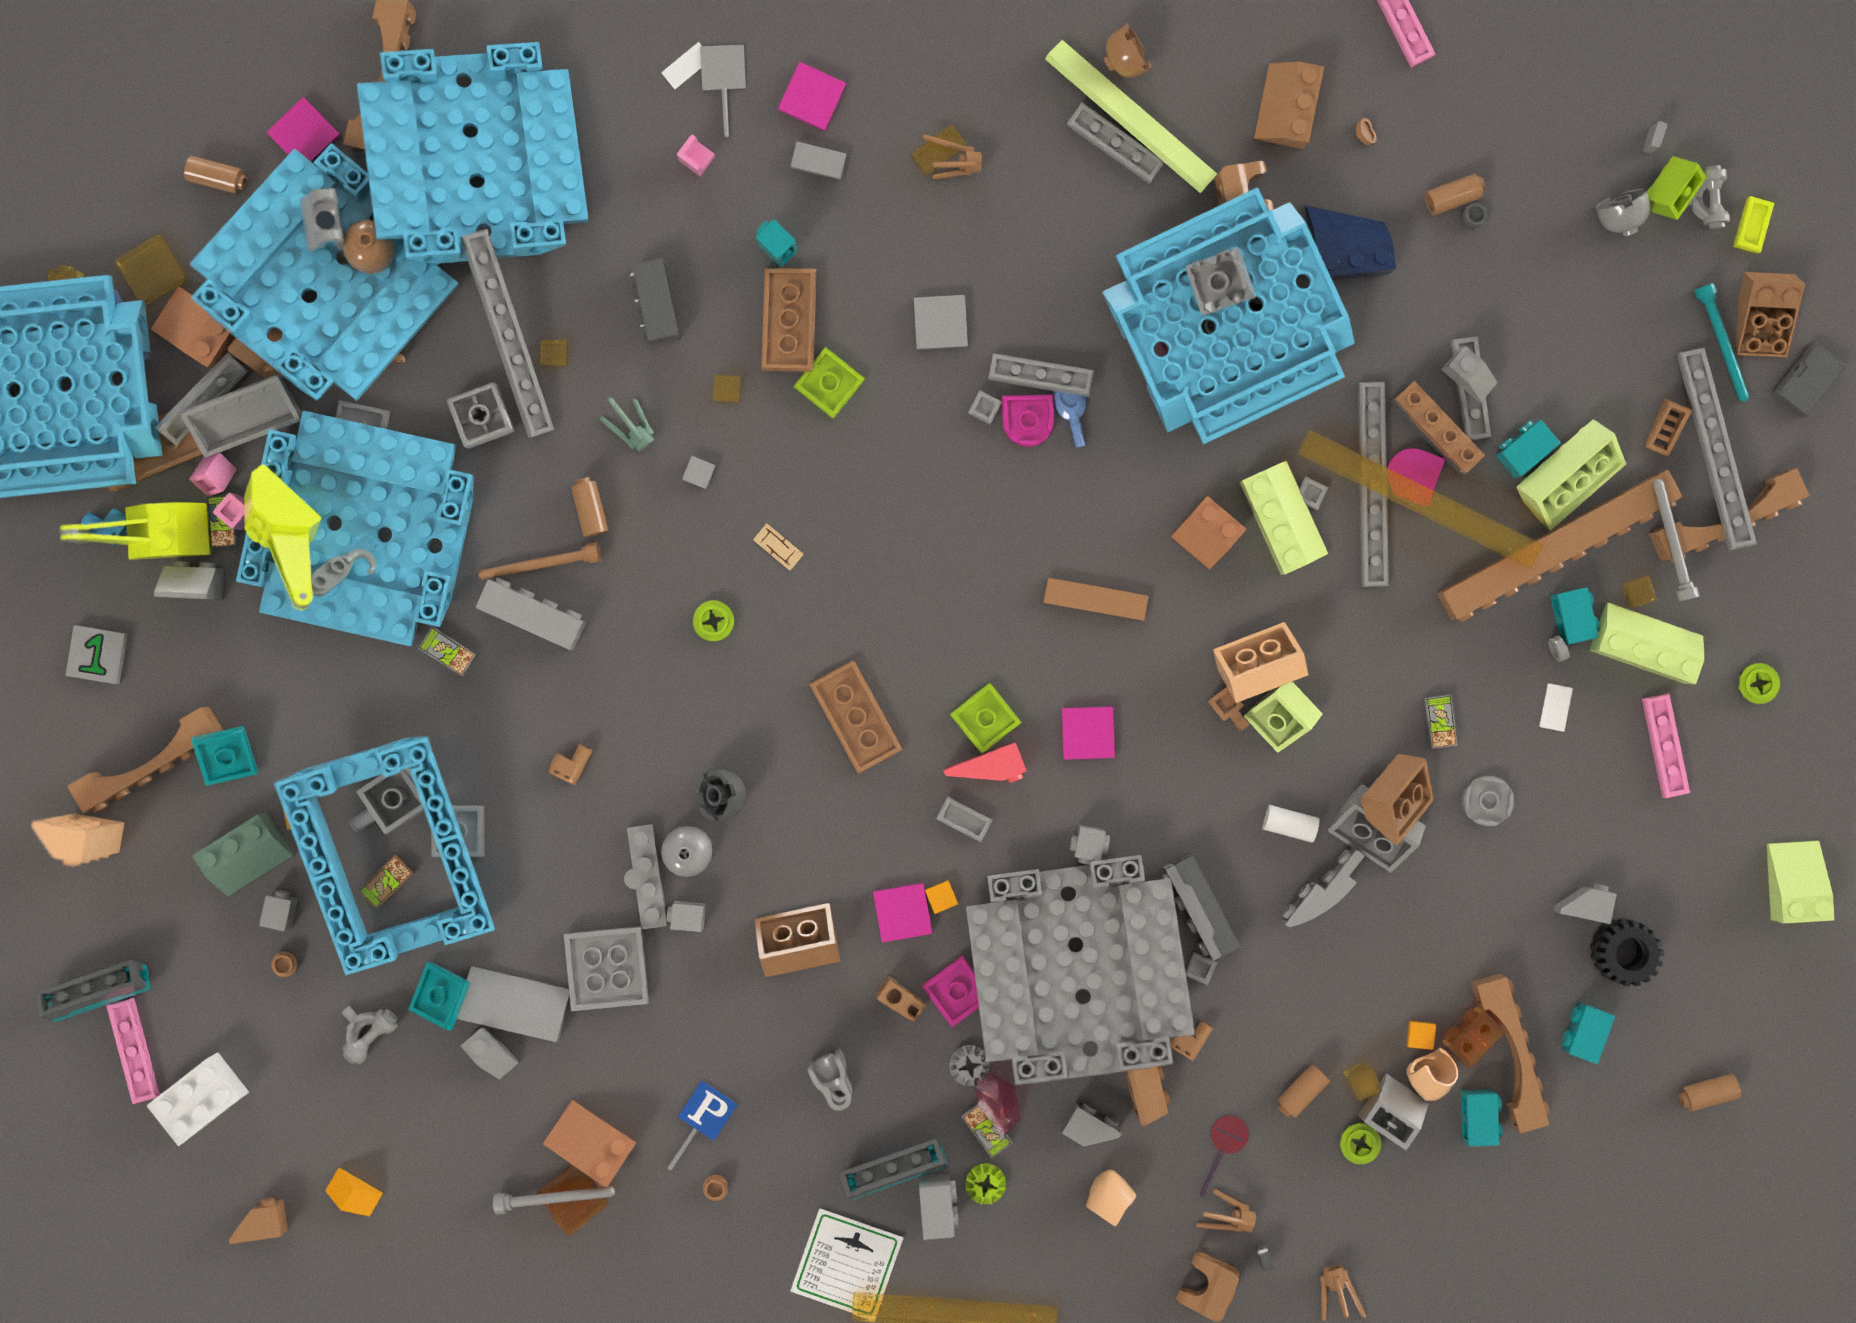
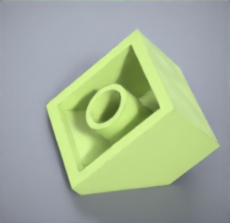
[1243,682,1322,753]

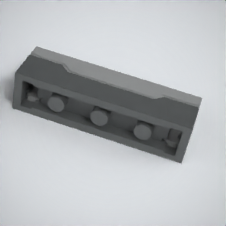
[1162,853,1241,961]

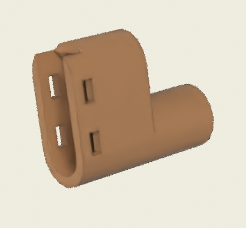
[548,744,593,785]
[1169,1020,1214,1061]

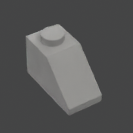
[1441,346,1498,403]
[1553,883,1617,924]
[461,1025,519,1080]

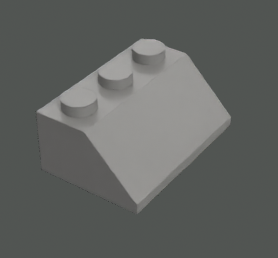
[1327,784,1426,873]

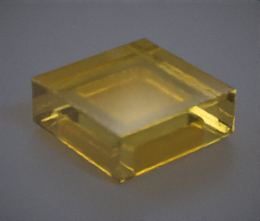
[540,339,568,367]
[713,375,741,403]
[1622,576,1657,608]

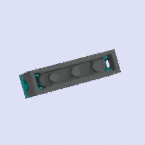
[35,960,151,1022]
[839,1138,949,1200]

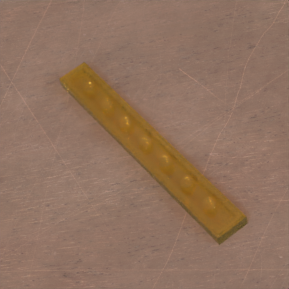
[852,1292,1057,1323]

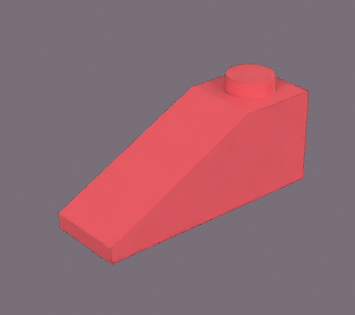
[943,742,1027,783]

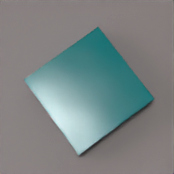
[191,726,258,786]
[408,962,471,1030]

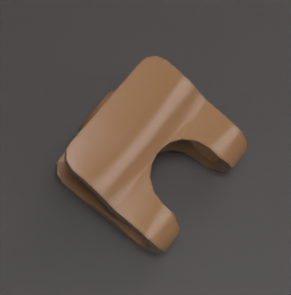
[1214,161,1274,211]
[1176,1252,1240,1322]

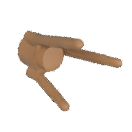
[922,135,982,179]
[1196,1189,1256,1232]
[1319,1265,1366,1321]

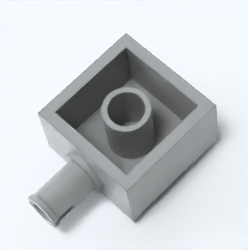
[348,767,424,835]

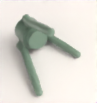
[599,397,655,452]

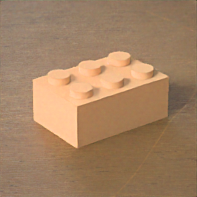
[1213,622,1308,703]

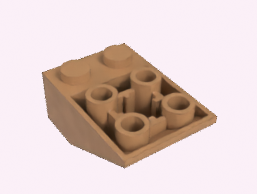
[1736,272,1805,358]

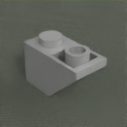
[1060,1102,1122,1146]

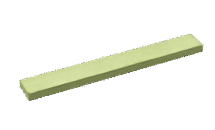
[1045,40,1217,193]

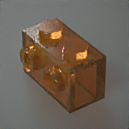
[1442,1006,1505,1069]

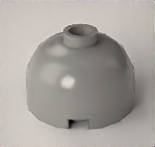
[1595,189,1651,236]
[661,826,713,877]

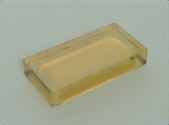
[911,124,967,177]

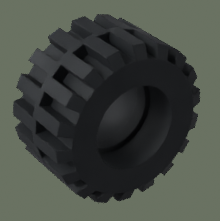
[1590,918,1664,986]

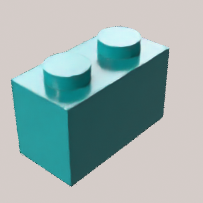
[755,219,798,268]
[1495,420,1560,478]
[1550,587,1600,644]
[1561,1002,1615,1064]
[1460,1089,1503,1147]

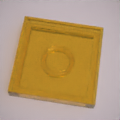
[115,234,188,305]

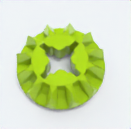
[693,600,734,641]
[1738,663,1780,704]
[1339,1122,1381,1164]
[965,1163,1006,1205]

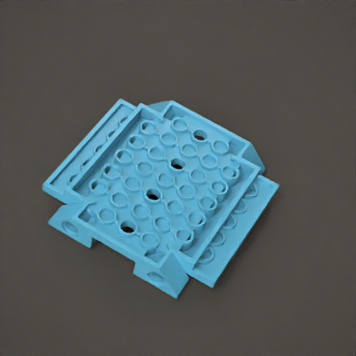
[357,42,588,264]
[190,143,459,401]
[1102,187,1355,444]
[0,275,163,498]
[236,410,473,646]

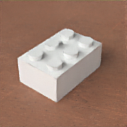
[147,1052,249,1146]

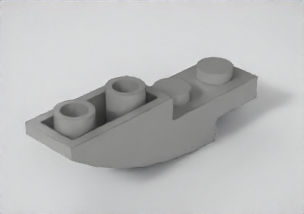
[1281,847,1365,928]

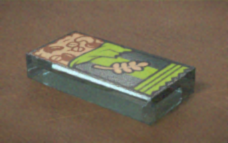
[206,495,239,548]

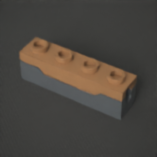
[1389,381,1485,476]

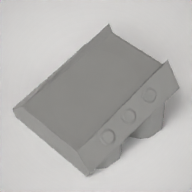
[1186,248,1255,316]

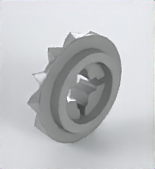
[949,1045,990,1086]

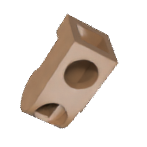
[875,975,927,1022]

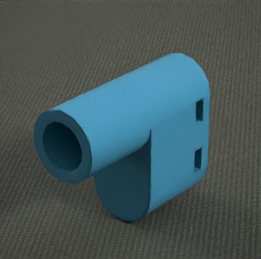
[81,508,127,546]

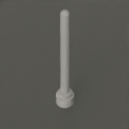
[1653,479,1700,601]
[493,1186,615,1215]

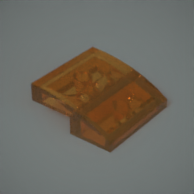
[536,1164,609,1237]

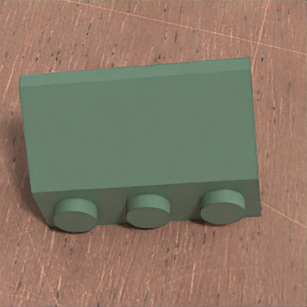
[192,812,294,896]

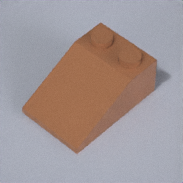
[151,286,236,369]
[543,1100,636,1188]

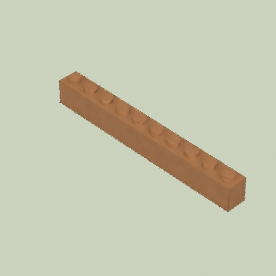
[1437,470,1683,622]

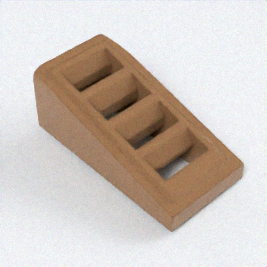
[1644,398,1692,457]

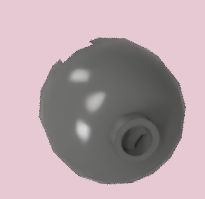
[695,769,746,821]

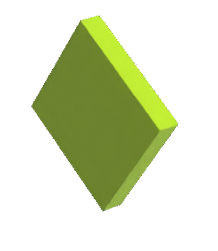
[793,347,865,419]
[950,682,1022,754]

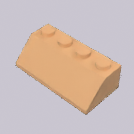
[32,813,125,866]

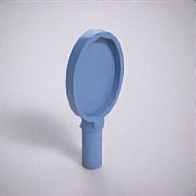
[1053,391,1086,448]

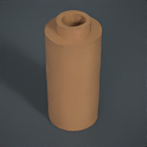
[184,156,248,194]
[1424,173,1486,216]
[571,477,609,537]
[1277,1063,1331,1118]
[1678,1073,1741,1112]

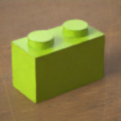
[1647,156,1707,220]

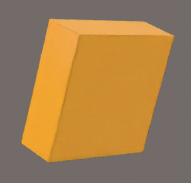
[925,880,958,914]
[1406,1020,1436,1050]

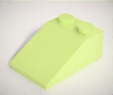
[1767,841,1834,923]

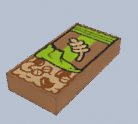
[359,854,415,909]

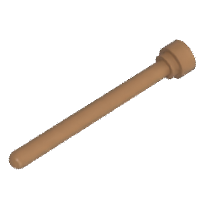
[478,542,601,580]

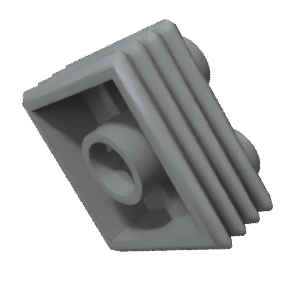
[447,382,515,449]

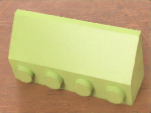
[1516,419,1626,531]
[1239,461,1328,575]
[1589,602,1704,684]

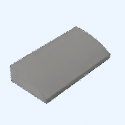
[180,374,302,458]
[457,966,570,1042]

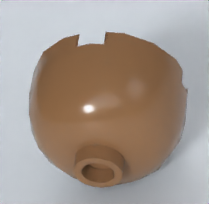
[1104,23,1152,78]
[343,220,397,274]

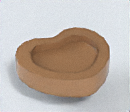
[1356,118,1377,146]

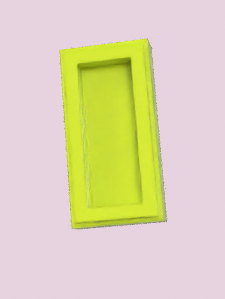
[1733,196,1775,254]

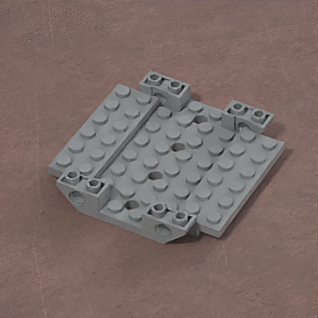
[966,855,1195,1085]

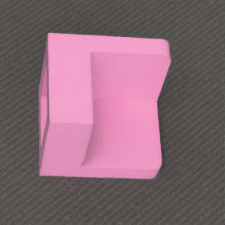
[676,135,715,177]
[189,453,237,497]
[213,492,245,530]

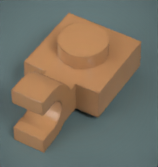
[1207,686,1250,731]

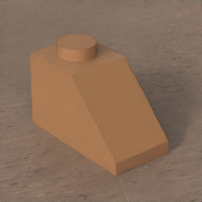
[229,1197,288,1244]

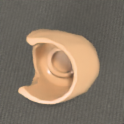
[1406,1048,1458,1101]
[1086,1169,1137,1226]

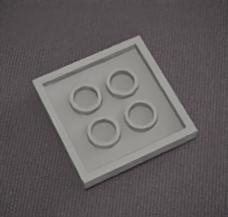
[564,926,649,1011]

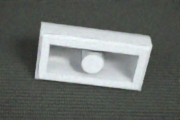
[1262,804,1319,843]

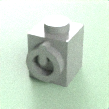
[1070,825,1110,865]

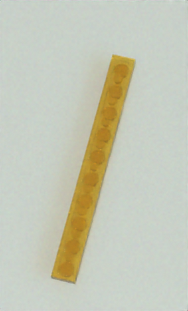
[1297,430,1543,569]

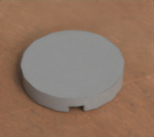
[1462,775,1514,826]

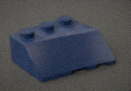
[1305,206,1396,280]

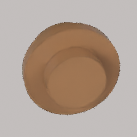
[271,951,298,977]
[702,1175,728,1201]

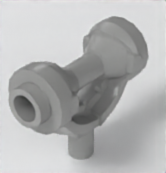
[1688,165,1730,230]
[342,1006,398,1064]

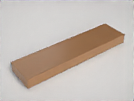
[1043,578,1149,621]

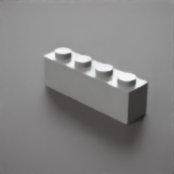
[475,577,586,650]

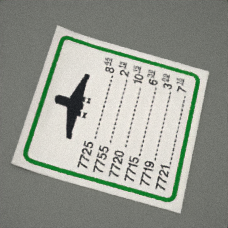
[790,1208,904,1320]

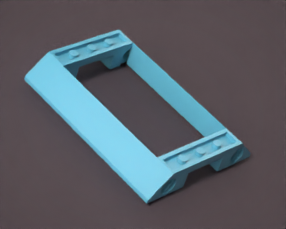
[274,737,495,975]

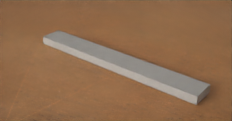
[460,229,554,438]
[1677,347,1757,551]
[1358,382,1389,587]

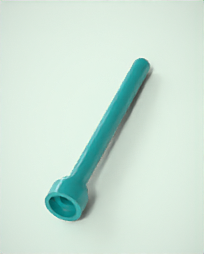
[1694,283,1749,402]

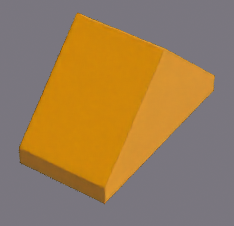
[325,1168,383,1216]

